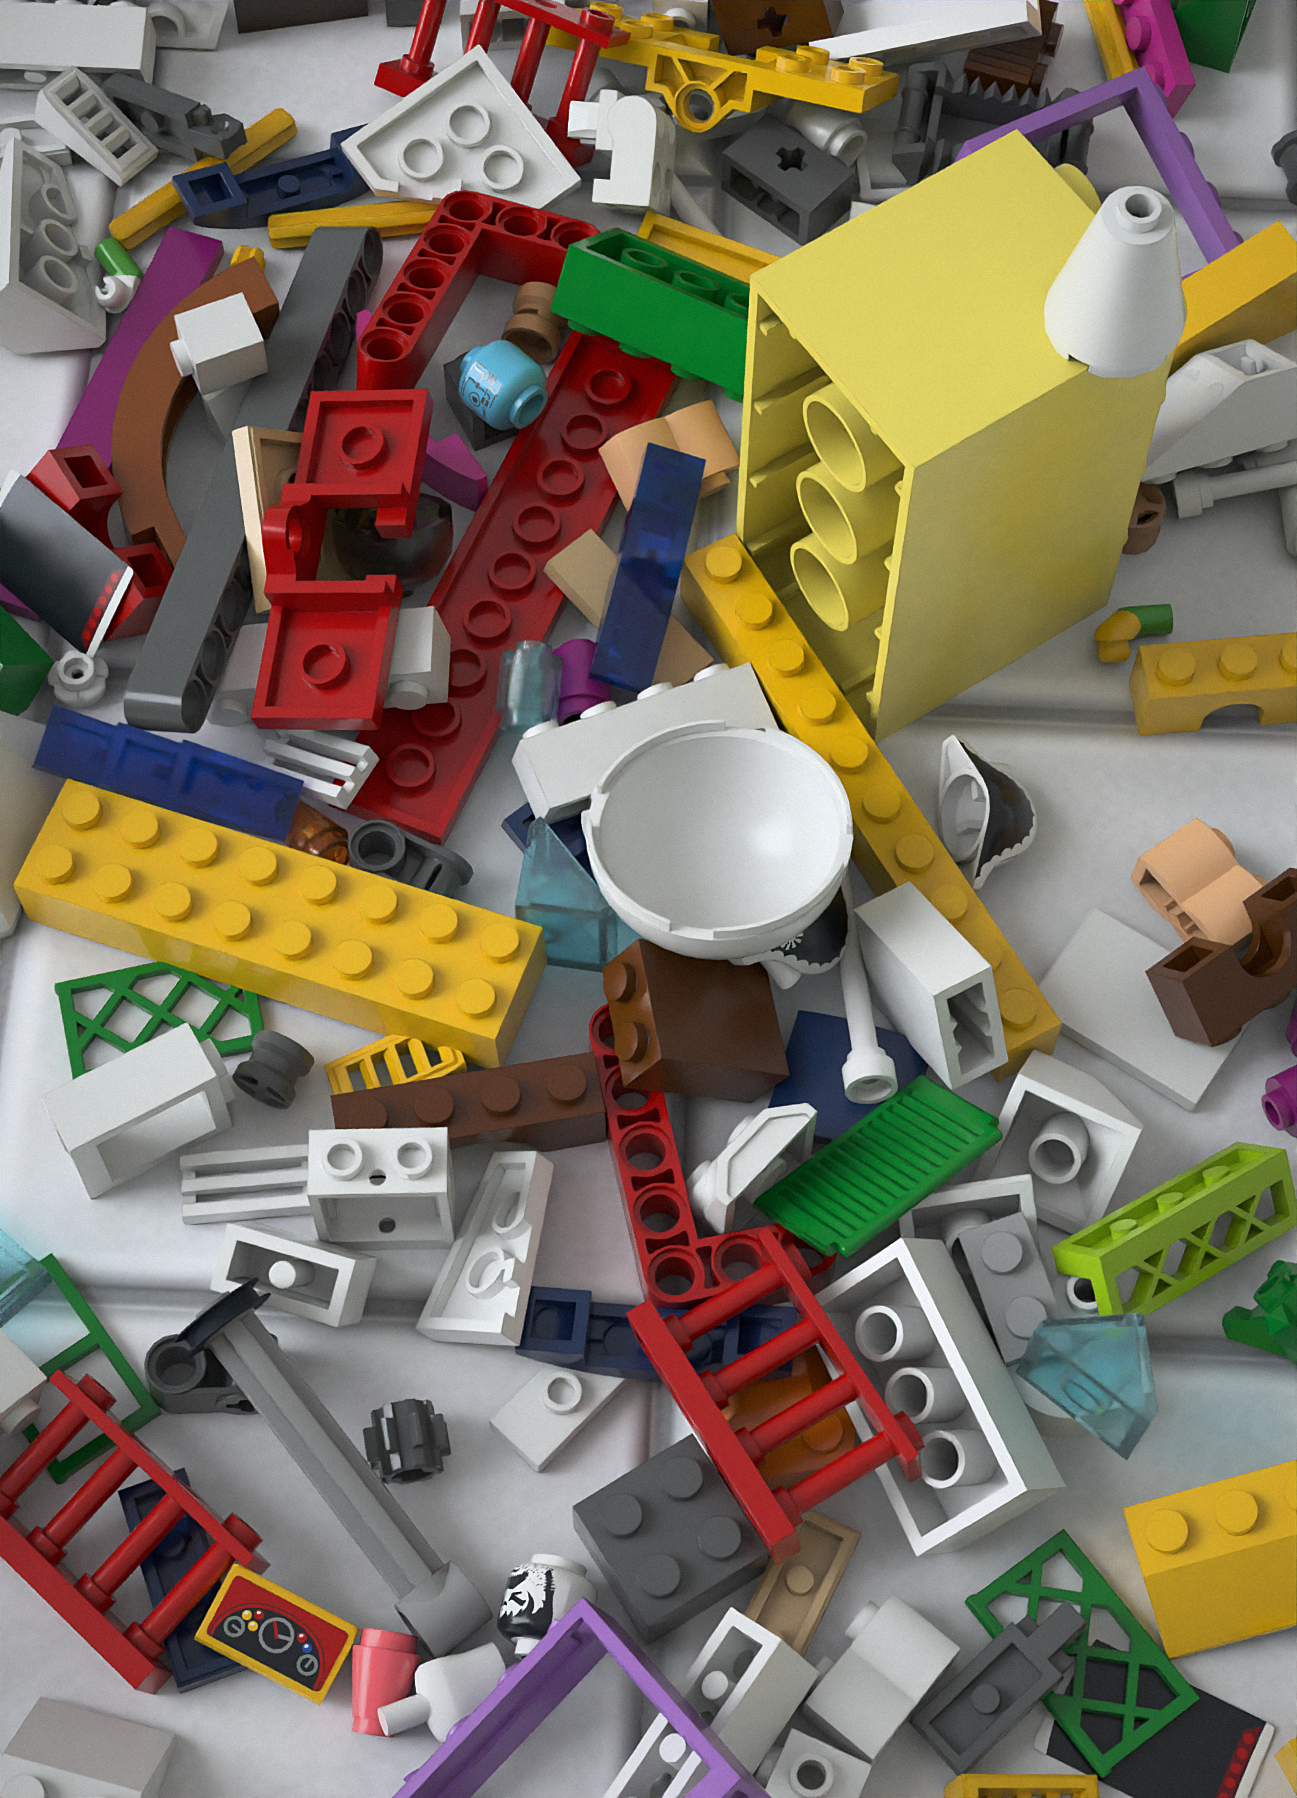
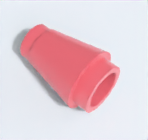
[352,1628,422,1738]

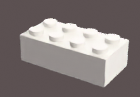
[814,1238,1066,1557]

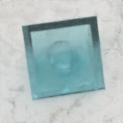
[515,816,618,973]
[1015,1313,1159,1461]

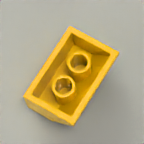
[1122,1459,1297,1661]

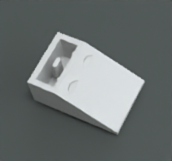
[1140,339,1297,484]

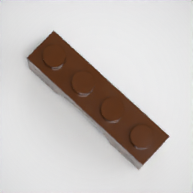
[330,1051,606,1178]

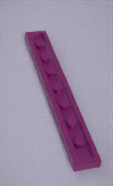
[0,226,224,622]

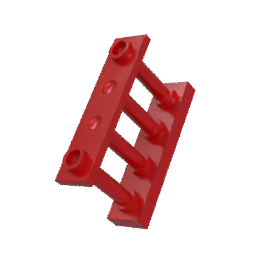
[374,0,631,168]
[626,1227,925,1565]
[0,1369,271,1695]

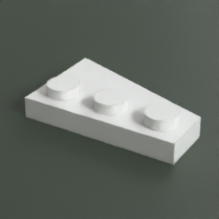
[415,1151,554,1346]

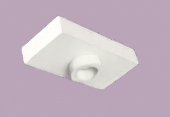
[489,1363,631,1473]

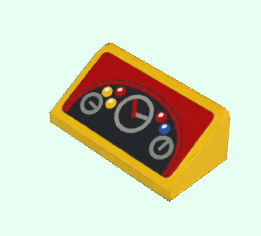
[194,1564,359,1706]

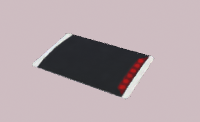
[0,468,133,659]
[1033,1636,1275,1798]

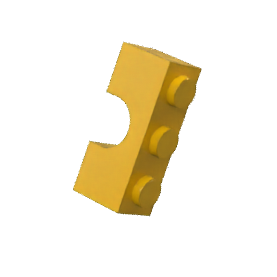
[1129,632,1297,736]

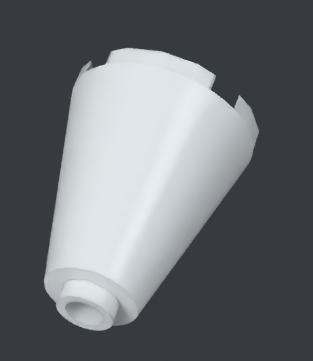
[1044,186,1185,378]

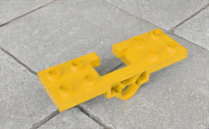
[545,2,900,133]

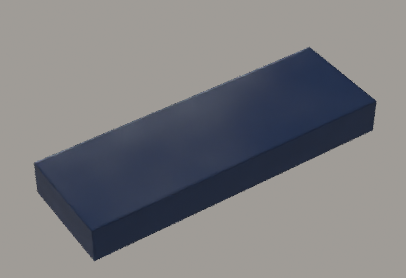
[117,1468,249,1694]

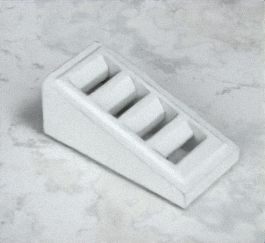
[34,65,158,187]

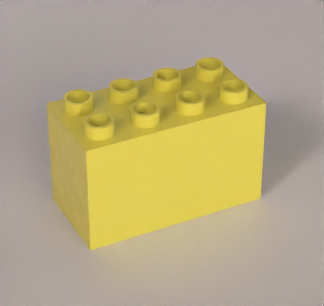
[736,129,1188,744]

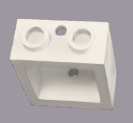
[40,1022,235,1200]
[307,1127,456,1251]

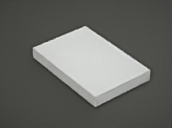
[1038,906,1255,1112]

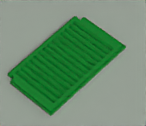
[753,1075,1003,1258]

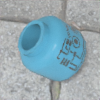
[458,340,548,430]

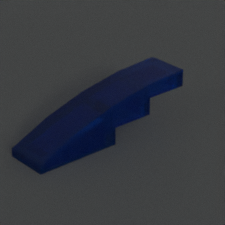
[588,442,706,693]
[31,705,304,842]

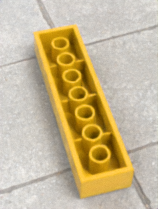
[13,778,547,1069]

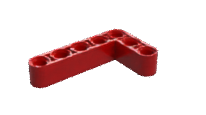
[356,190,601,390]
[589,1004,838,1310]

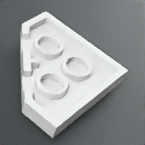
[341,44,581,211]

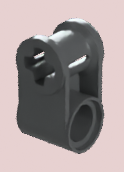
[348,820,474,899]
[144,1333,278,1415]

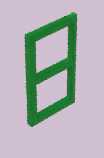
[0,1253,162,1484]

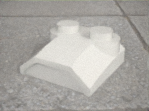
[685,1103,817,1238]

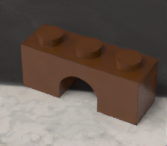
[1145,867,1297,1047]

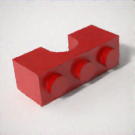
[25,444,173,642]

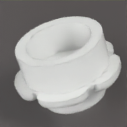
[47,649,109,708]

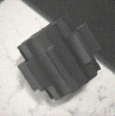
[363,1398,451,1485]

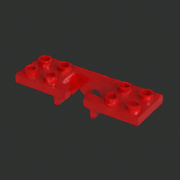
[251,389,434,730]

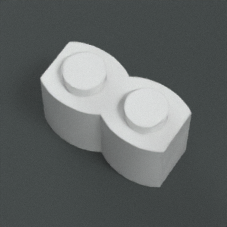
[801,1594,961,1765]

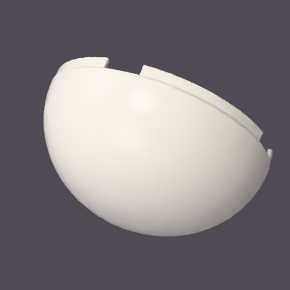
[586,719,853,960]

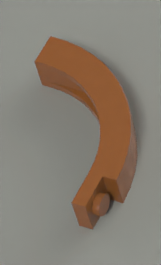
[111,256,280,571]

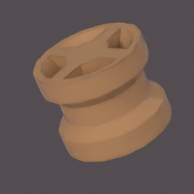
[1121,482,1166,555]

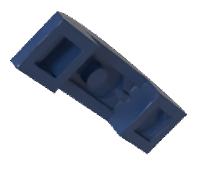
[172,123,371,229]
[515,1286,797,1382]

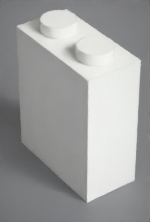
[853,881,1008,1091]

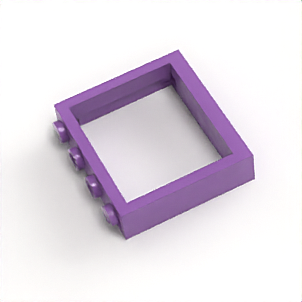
[953,66,1244,281]
[392,1597,772,1798]

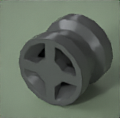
[232,1029,315,1109]

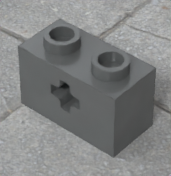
[721,112,854,246]

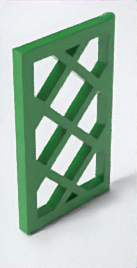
[54,961,264,1079]
[965,1529,1200,1778]

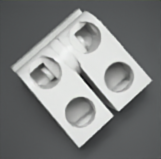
[568,89,677,217]

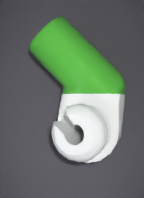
[94,237,144,314]

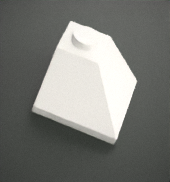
[971,1049,1144,1235]

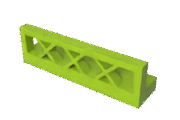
[1051,1142,1297,1333]

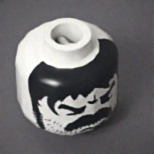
[497,1554,598,1660]

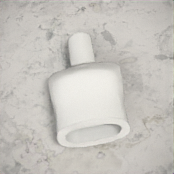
[378,1642,506,1743]

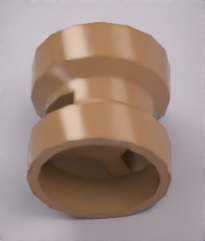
[501,282,568,364]

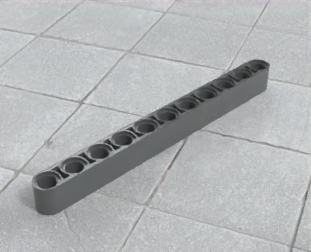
[123,226,383,734]

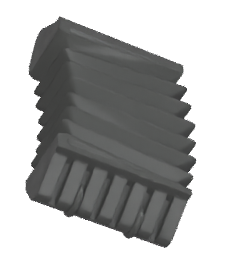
[892,61,1094,186]

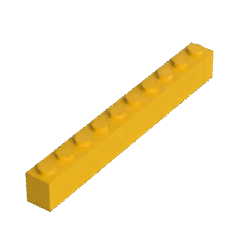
[680,533,1062,1083]

